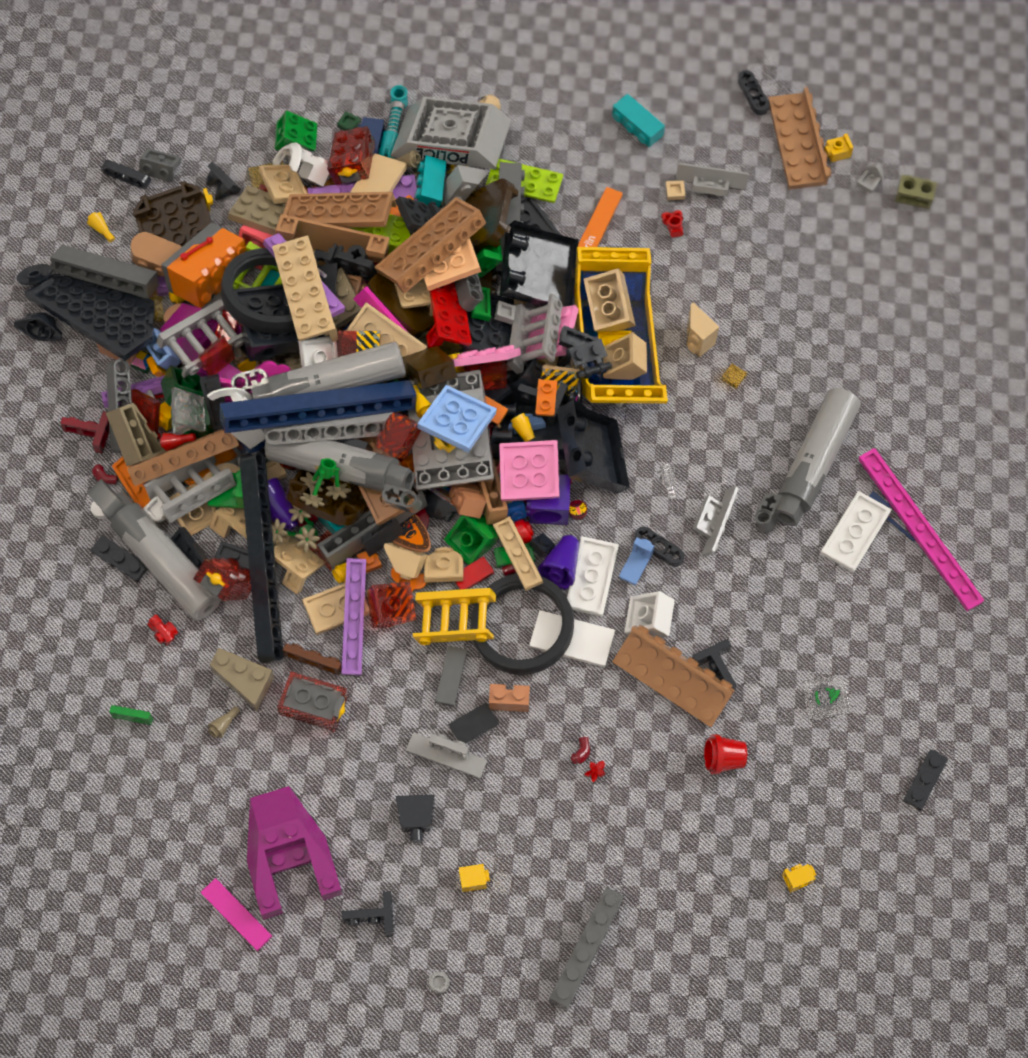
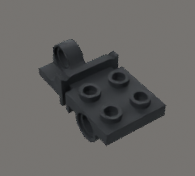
[395,196,445,235]
[314,243,378,281]

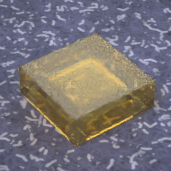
[721,363,747,389]

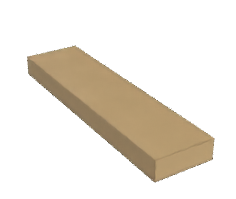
[493,517,543,591]

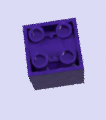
[526,474,570,525]

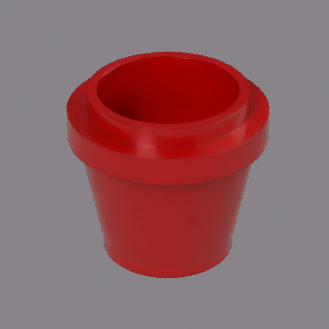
[704,734,747,775]

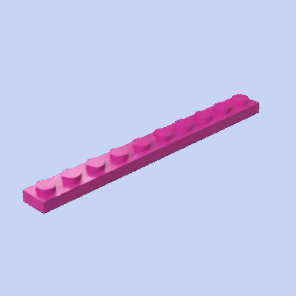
[858,448,984,612]

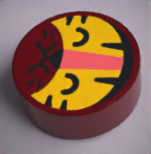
[569,500,587,520]

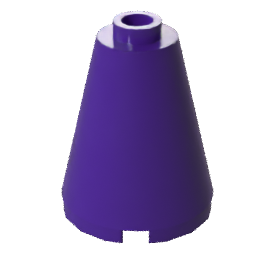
[268,477,299,531]
[537,535,580,589]

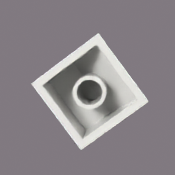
[625,591,675,637]

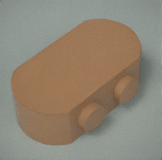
[130,232,182,277]

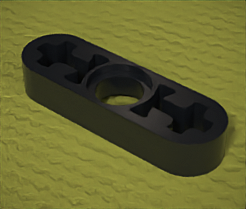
[738,70,769,115]
[101,160,151,189]
[635,527,685,567]

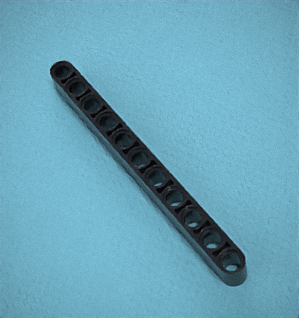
[240,451,284,663]

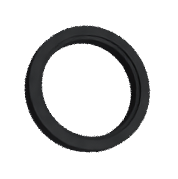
[221,248,295,334]
[471,574,574,675]

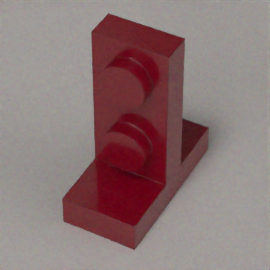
[60,411,110,454]

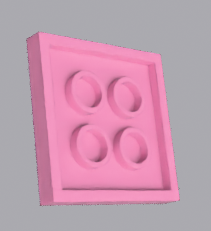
[525,305,579,362]
[453,345,521,367]
[500,440,560,501]

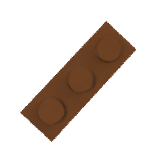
[283,643,342,676]

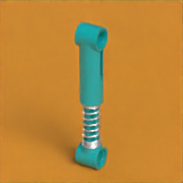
[378,85,408,159]

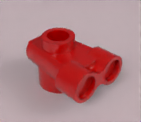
[661,210,684,238]
[147,614,178,646]

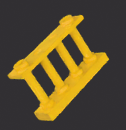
[413,588,496,645]

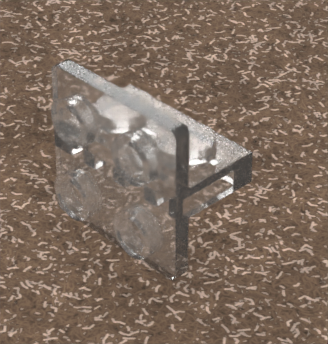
[171,387,206,435]

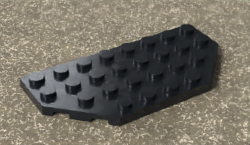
[25,273,155,361]

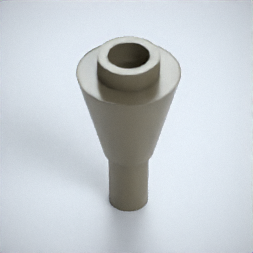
[395,150,421,168]
[208,706,240,738]

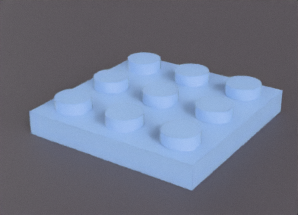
[417,385,497,453]

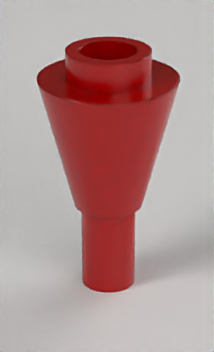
[160,433,196,451]

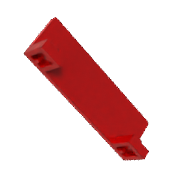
[426,282,472,348]

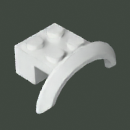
[272,142,332,187]
[207,388,265,449]

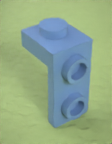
[619,537,654,585]

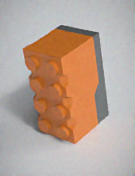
[161,222,246,308]

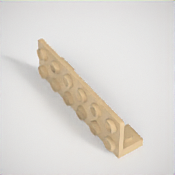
[272,235,339,342]
[210,507,325,595]

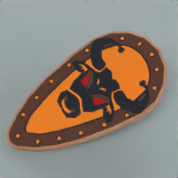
[392,514,431,552]

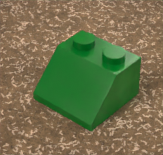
[444,515,499,565]

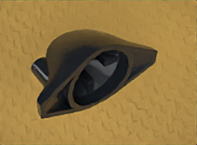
[14,312,62,341]
[505,358,542,392]
[425,489,458,522]

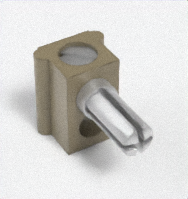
[228,348,248,367]

